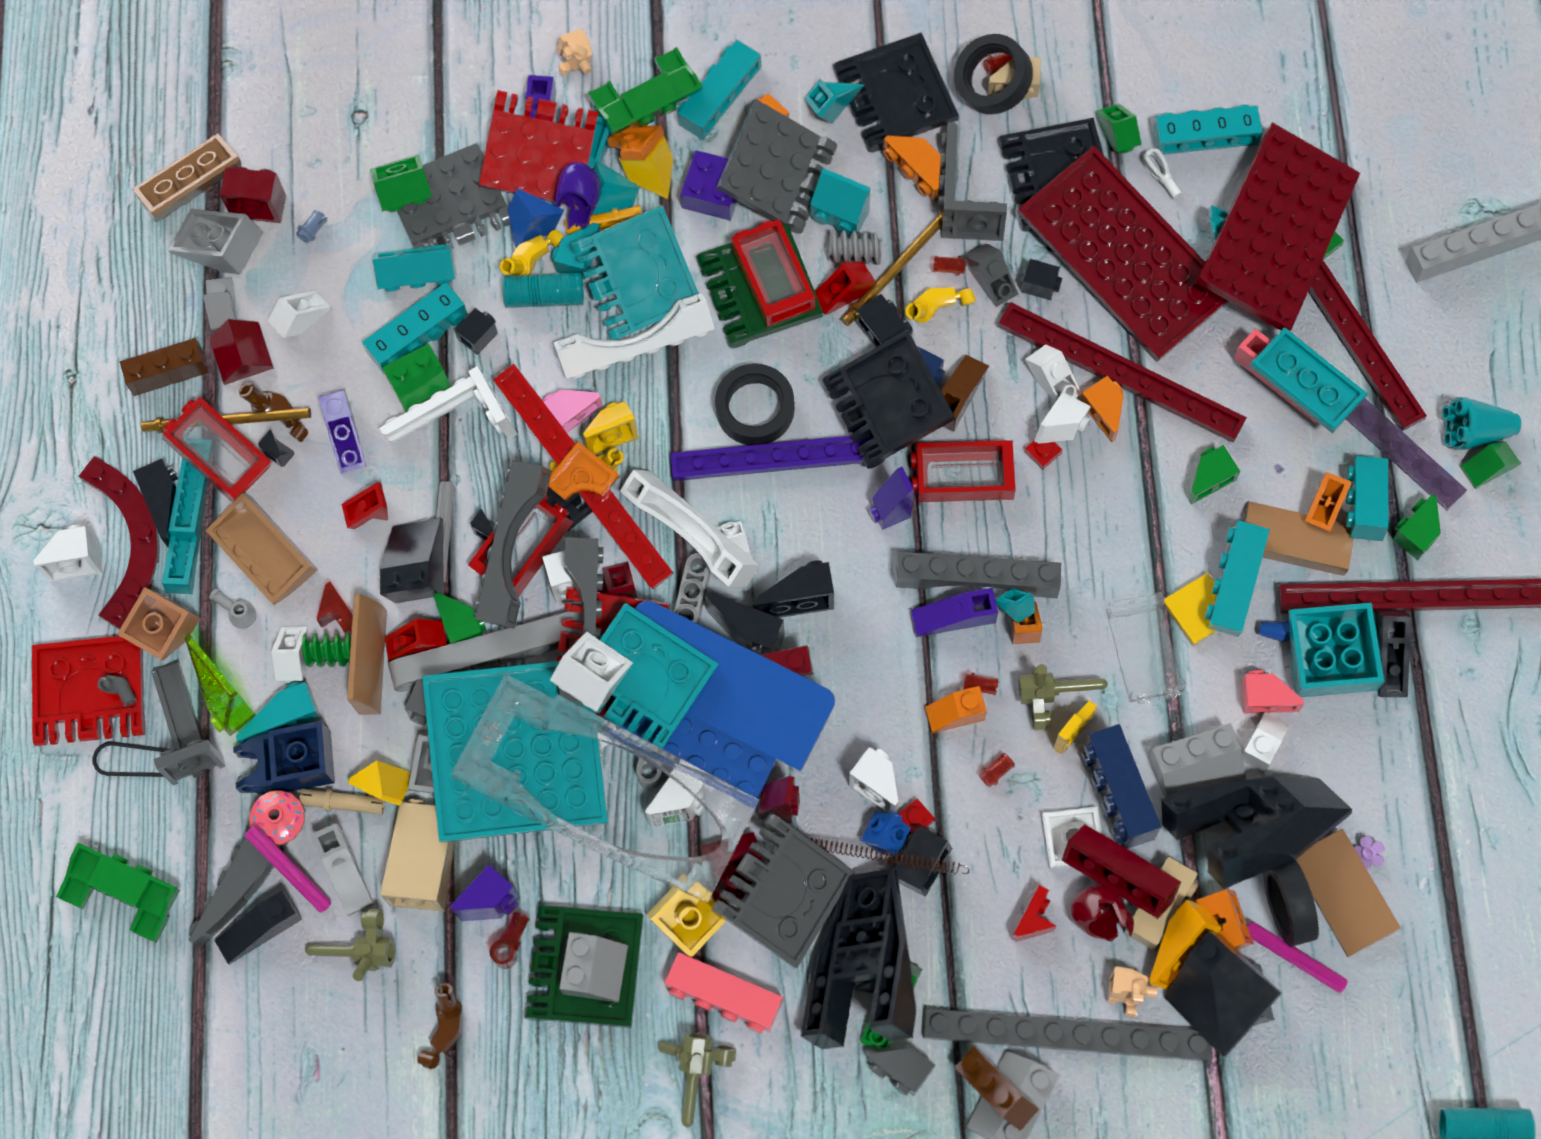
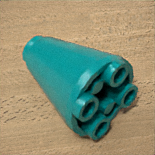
[1442,397,1521,450]

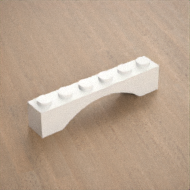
[553,293,715,379]
[620,470,760,588]

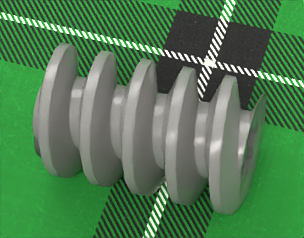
[829,230,882,265]

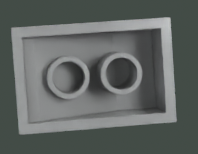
[168,209,263,274]

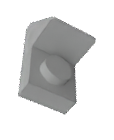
[203,277,237,331]

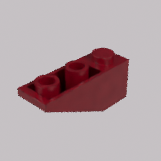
[758,776,800,824]

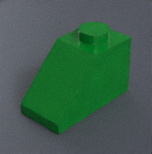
[1096,104,1142,153]
[1188,445,1240,505]
[434,593,487,644]

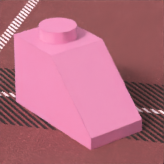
[543,389,603,433]

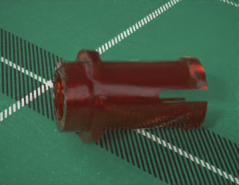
[983,53,1013,75]
[933,255,966,276]
[963,672,999,696]
[979,753,1015,787]

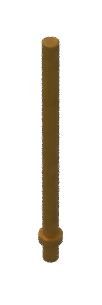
[841,212,943,326]
[141,408,311,433]

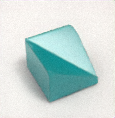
[995,588,1035,622]

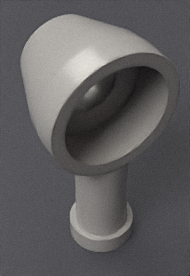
[209,588,256,629]

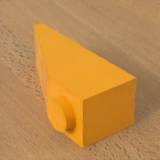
[1149,900,1222,990]

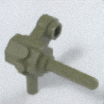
[1018,664,1108,731]
[305,909,396,981]
[659,1032,737,1127]

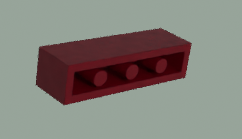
[1061,824,1181,919]

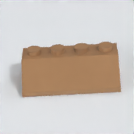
[132,134,241,222]

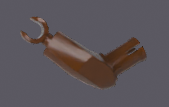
[239,382,308,442]
[417,983,462,1069]

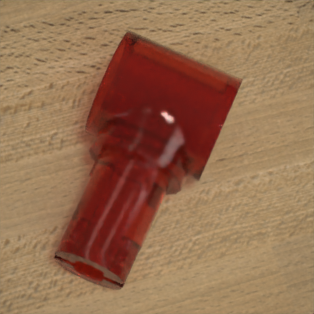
[489,912,530,969]

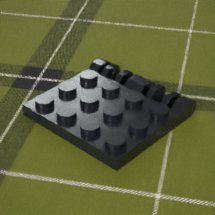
[833,32,959,153]
[999,118,1104,232]
[822,329,956,469]

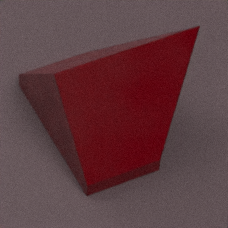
[597,562,637,598]

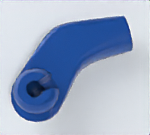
[1258,620,1290,642]

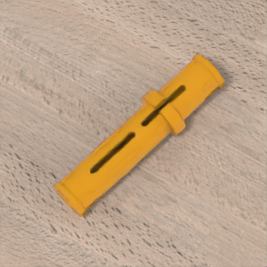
[565,205,642,235]

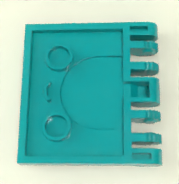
[571,205,699,340]
[567,603,719,753]

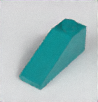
[236,682,320,744]

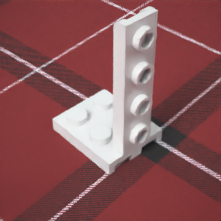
[379,366,518,443]

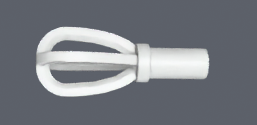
[1143,148,1182,199]

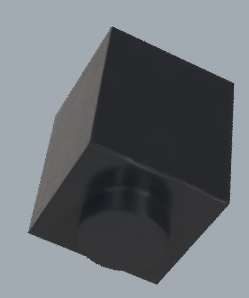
[1021,259,1063,301]
[455,308,498,355]

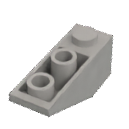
[311,823,374,916]

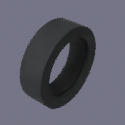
[954,34,1033,114]
[715,364,795,445]
[1263,860,1319,947]

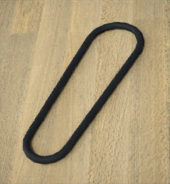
[92,742,170,777]

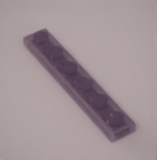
[1346,398,1467,511]

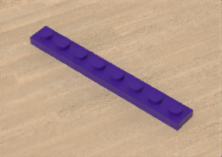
[671,434,874,481]

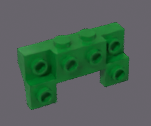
[587,47,703,136]
[56,843,180,943]

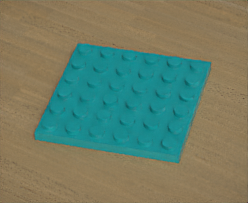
[422,661,608,843]

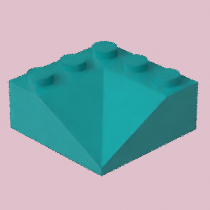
[1288,603,1385,697]

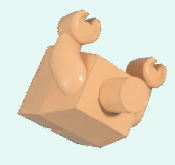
[556,28,592,76]
[1107,966,1158,1018]

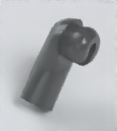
[98,675,136,706]

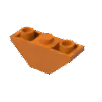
[883,136,941,202]

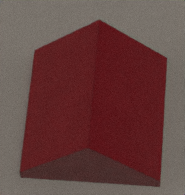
[209,319,274,385]

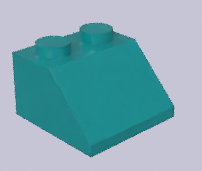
[810,168,870,235]

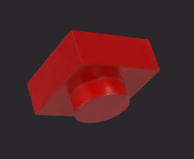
[1024,441,1062,470]
[899,798,935,834]

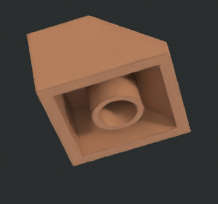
[117,587,200,660]

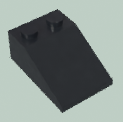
[380,518,444,604]
[752,560,834,618]
[705,591,785,655]

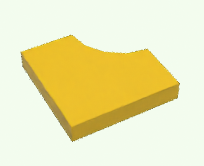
[1162,573,1216,646]
[1053,700,1097,754]

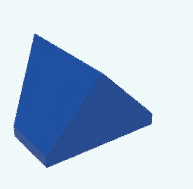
[508,188,564,248]

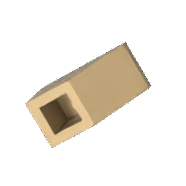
[988,57,1041,99]

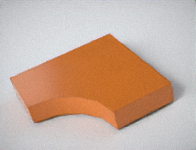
[607,125,664,160]
[549,442,620,500]

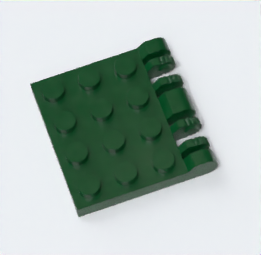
[696,224,823,348]
[524,905,644,1028]

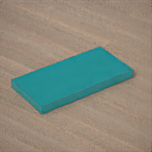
[1249,327,1368,434]

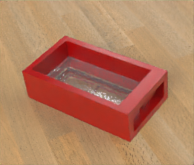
[731,219,815,327]
[162,397,271,503]
[911,440,1016,502]
[468,495,574,598]

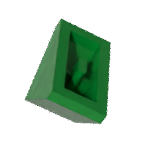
[1460,442,1521,489]

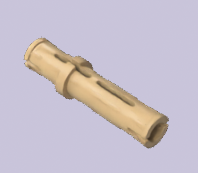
[299,788,385,815]

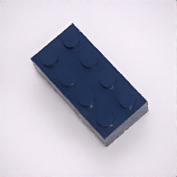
[1081,724,1161,849]

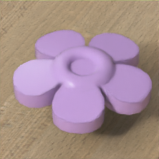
[1354,836,1385,869]

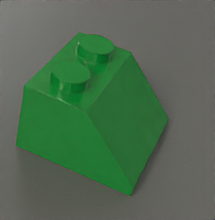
[370,154,432,212]
[382,343,452,413]

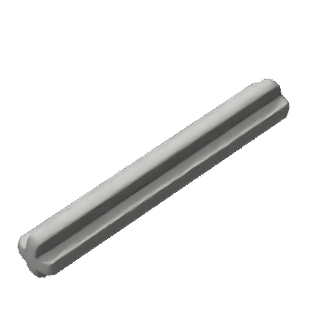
[436,481,455,582]

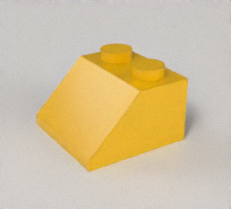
[646,875,726,958]

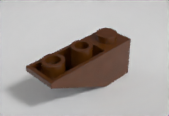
[942,355,989,432]

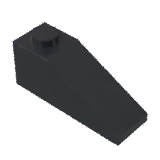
[133,459,178,548]
[1376,610,1411,697]
[214,890,302,965]

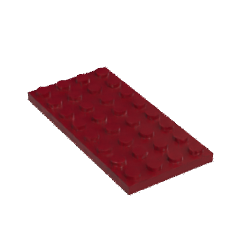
[1196,122,1360,331]
[1017,146,1229,362]

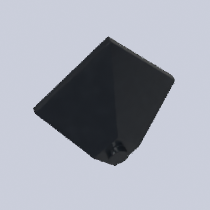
[1164,930,1282,1058]

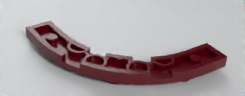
[78,456,160,630]

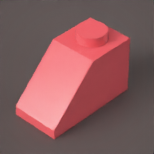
[1241,670,1304,714]

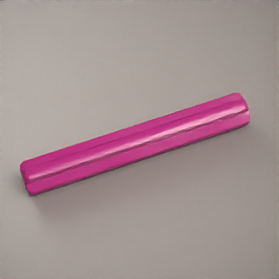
[245,826,331,912]
[1247,921,1348,993]

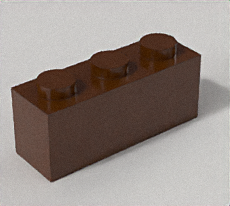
[119,338,209,396]
[954,1046,1040,1131]

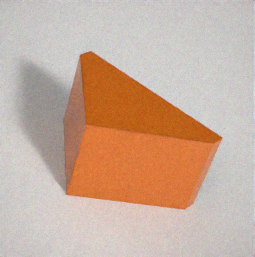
[1305,472,1352,532]
[1010,602,1043,644]

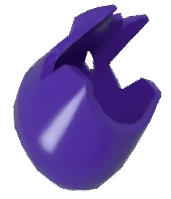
[555,162,602,230]

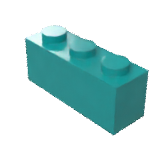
[373,243,456,292]
[1346,456,1388,541]

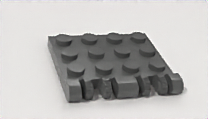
[716,99,838,234]
[397,143,511,249]
[711,814,855,968]

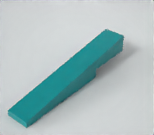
[162,439,213,594]

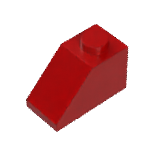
[815,262,876,315]
[385,618,446,663]

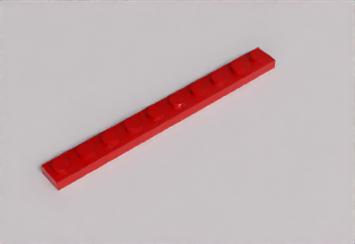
[493,364,674,589]

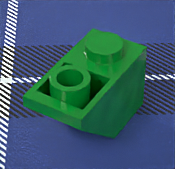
[1393,494,1441,560]

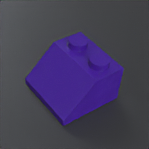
[450,865,520,921]

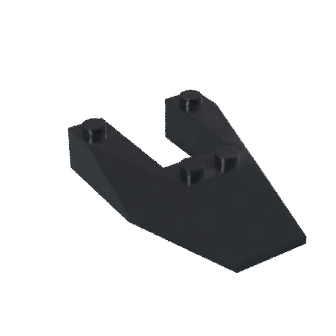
[1161,776,1352,889]
[800,868,917,1049]

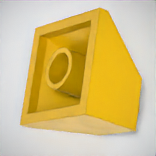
[583,401,639,455]

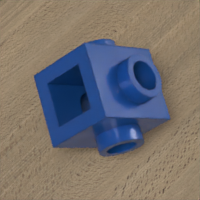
[861,811,911,857]

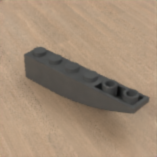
[188,810,306,948]

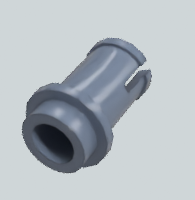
[296,210,327,243]

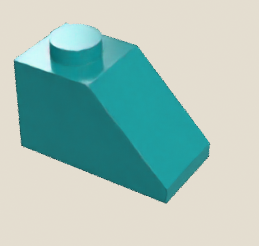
[552,223,601,280]

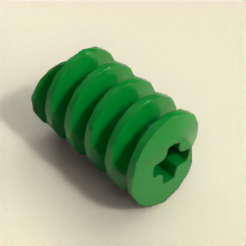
[302,633,351,667]

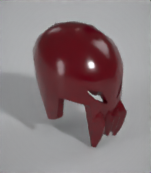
[1069,885,1134,942]

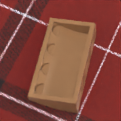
[205,493,318,605]
[1244,501,1354,576]
[347,594,387,715]
[1295,829,1401,958]

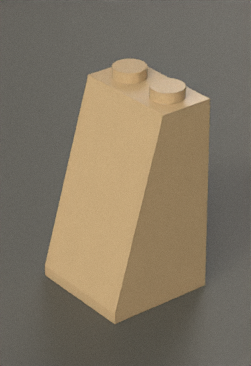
[380,799,455,912]

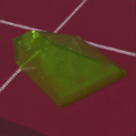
[184,633,256,736]

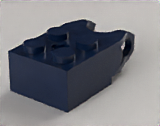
[233,721,335,795]

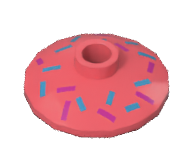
[249,791,305,845]

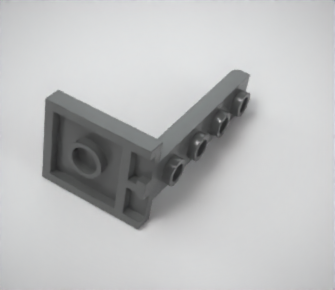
[938,122,1007,241]
[151,661,226,785]

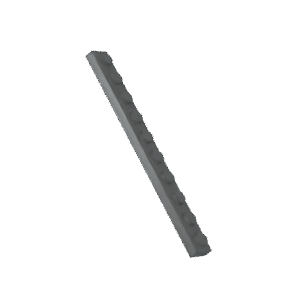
[924,1009,1212,1062]

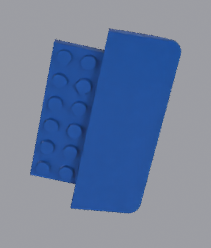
[605,601,835,808]

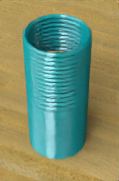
[503,272,584,308]
[1439,1108,1535,1139]

